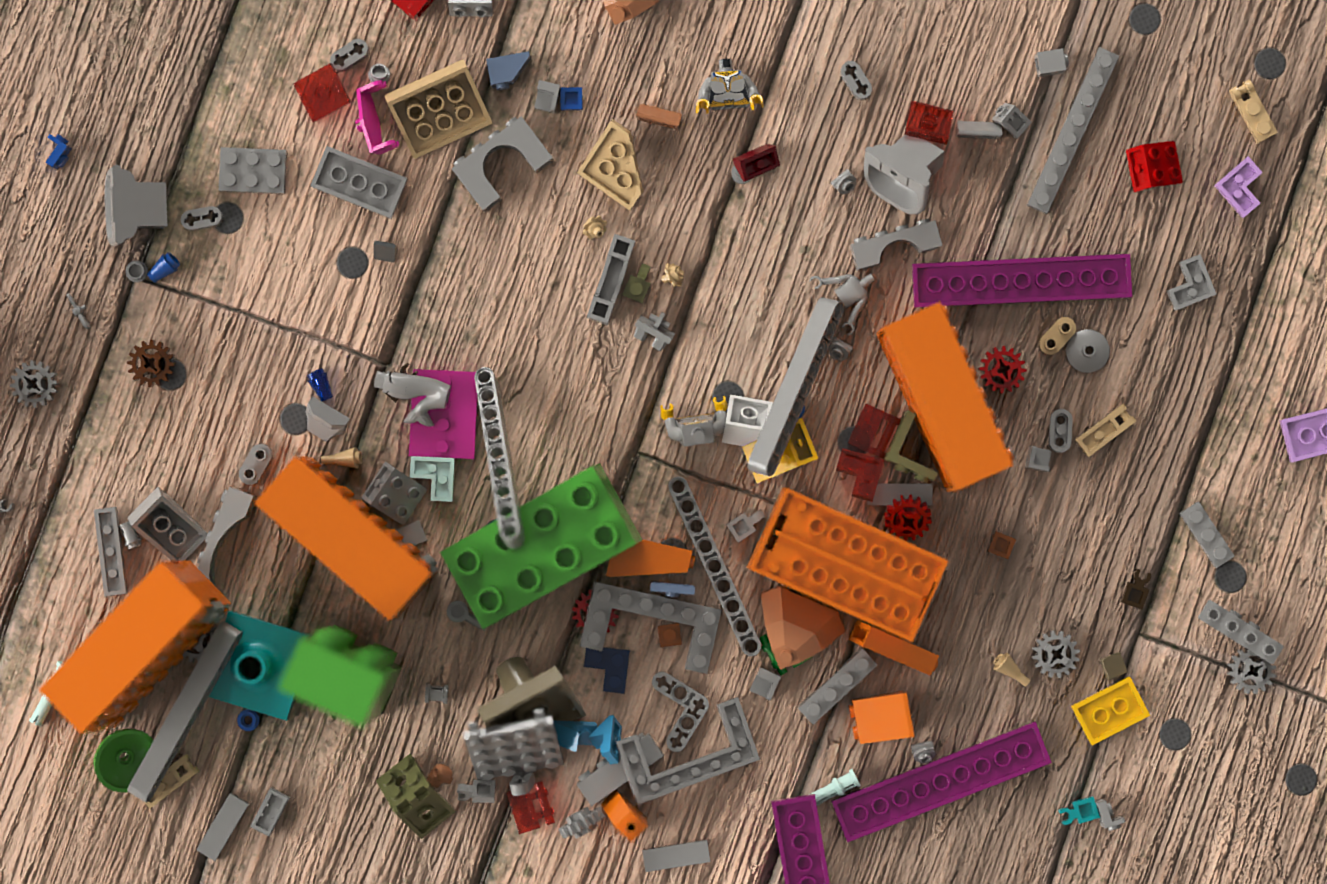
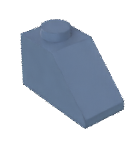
[486,51,531,90]

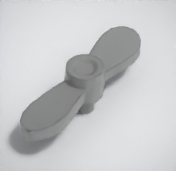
[66,293,91,329]

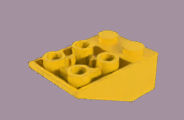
[741,418,819,483]

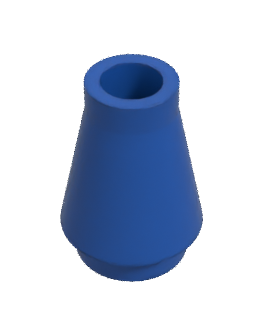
[147,252,180,283]

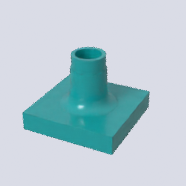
[209,611,310,721]

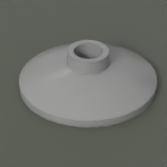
[1066,329,1110,373]

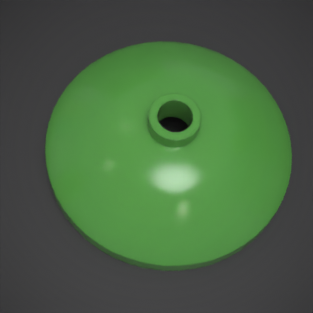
[94,729,154,792]

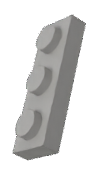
[1179,501,1235,568]

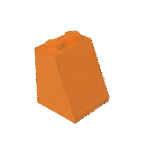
[848,690,914,744]

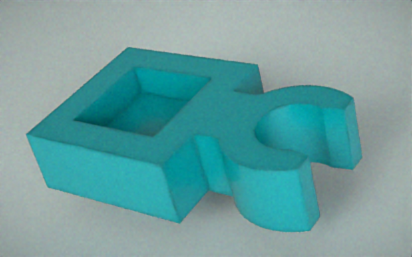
[1058,796,1100,825]

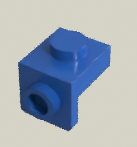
[45,134,72,170]

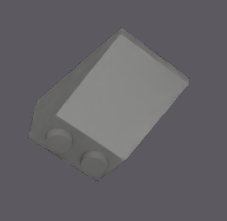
[127,487,208,561]

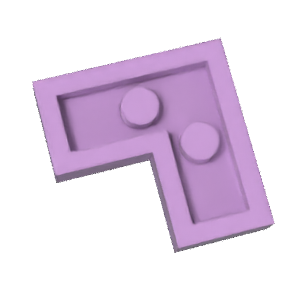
[1214,156,1263,218]

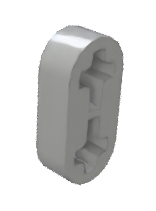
[330,39,369,72]
[840,61,872,100]
[181,206,223,231]
[510,771,535,796]

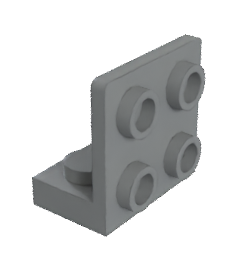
[361,461,427,525]

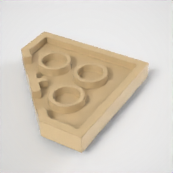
[577,120,643,211]

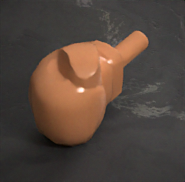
[427,764,453,788]

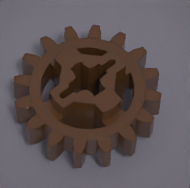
[127,340,176,388]

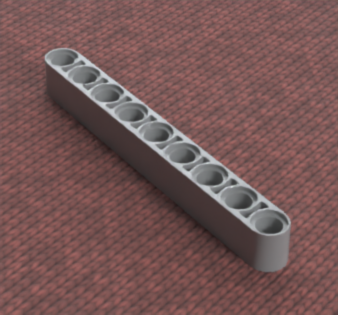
[748,297,844,477]
[474,367,524,549]
[669,477,761,656]
[127,621,243,803]

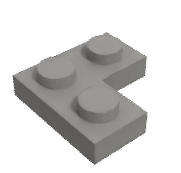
[1167,254,1217,311]

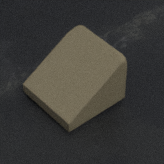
[1099,651,1128,680]

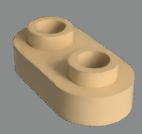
[1038,317,1076,355]

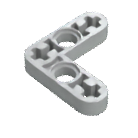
[652,672,709,752]

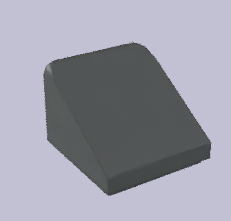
[373,240,398,262]

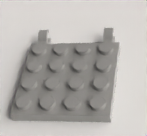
[463,709,564,780]

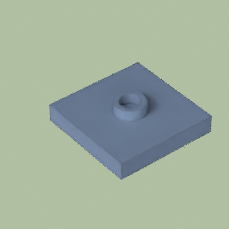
[650,581,695,597]

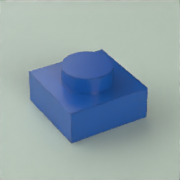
[560,87,583,111]

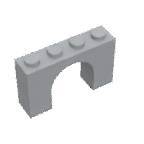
[451,116,554,213]

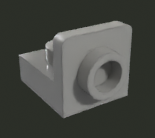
[992,103,1031,139]
[1095,799,1126,831]

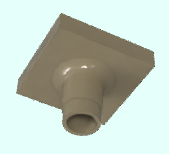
[477,657,586,727]

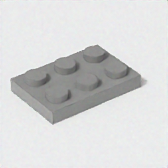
[219,147,287,194]

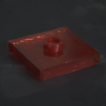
[293,63,352,122]
[904,101,954,145]

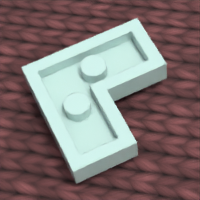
[410,456,455,502]

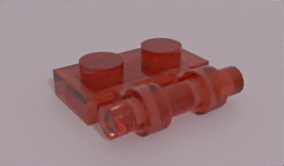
[506,781,555,834]

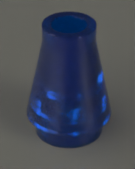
[307,368,333,402]

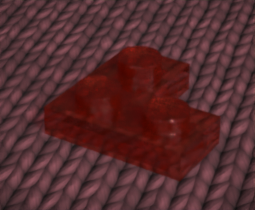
[836,448,884,502]

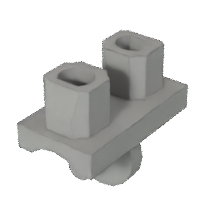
[634,312,675,351]

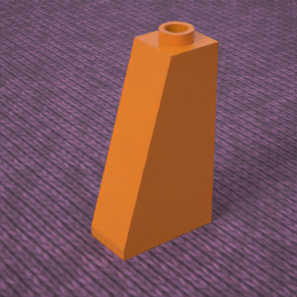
[606,539,696,577]
[848,620,939,676]
[601,789,648,842]

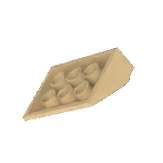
[384,59,493,159]

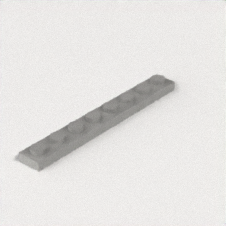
[1027,47,1119,214]

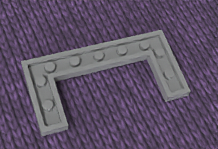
[580,582,721,674]
[615,697,760,805]

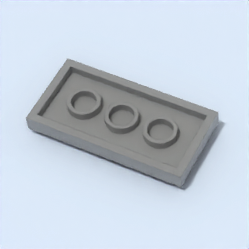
[310,146,408,219]

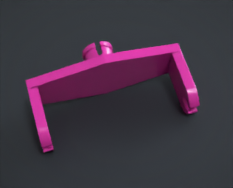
[355,80,399,155]

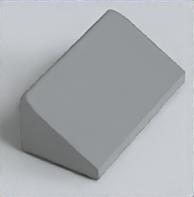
[956,121,1002,139]

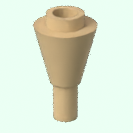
[321,447,362,469]
[993,653,1030,687]

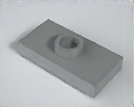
[250,787,290,837]

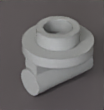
[831,169,857,194]
[828,336,853,361]
[911,740,935,763]

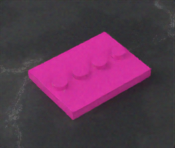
[409,369,478,459]

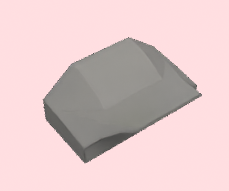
[305,396,350,441]

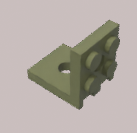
[883,411,938,483]
[376,754,456,839]

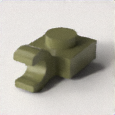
[622,263,651,303]

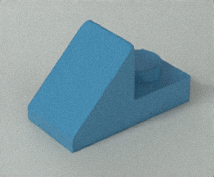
[588,715,622,765]
[553,720,597,752]

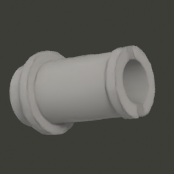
[119,521,141,550]

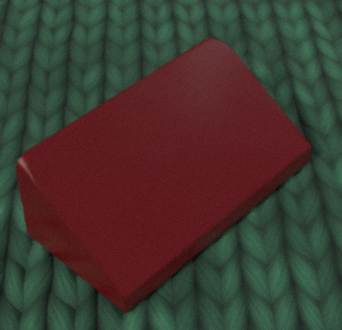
[733,144,780,182]

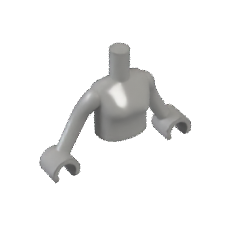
[809,273,875,335]

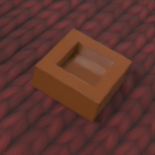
[987,531,1016,559]
[658,623,682,648]

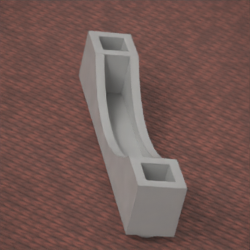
[197,487,258,585]

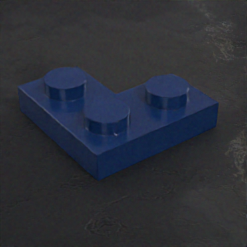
[584,647,630,694]

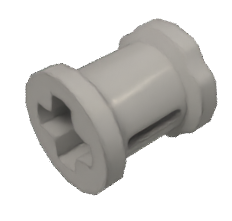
[425,683,449,704]

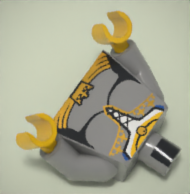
[696,59,764,114]
[660,396,728,446]

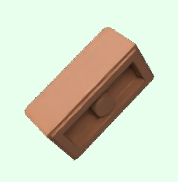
[636,104,682,130]

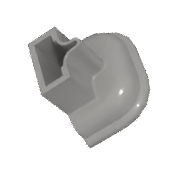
[864,131,944,215]
[105,165,168,247]

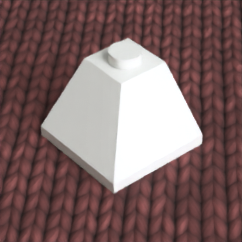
[722,394,773,446]

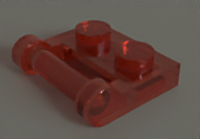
[847,403,901,459]

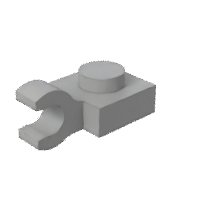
[726,509,765,543]
[457,780,496,803]

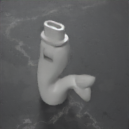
[374,371,451,427]

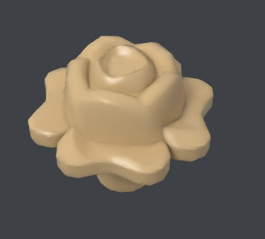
[583,216,607,240]
[661,263,684,287]

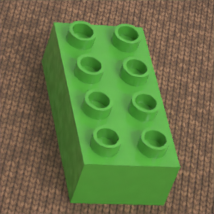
[440,464,643,629]
[278,624,403,727]

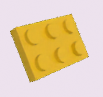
[1071,676,1150,745]

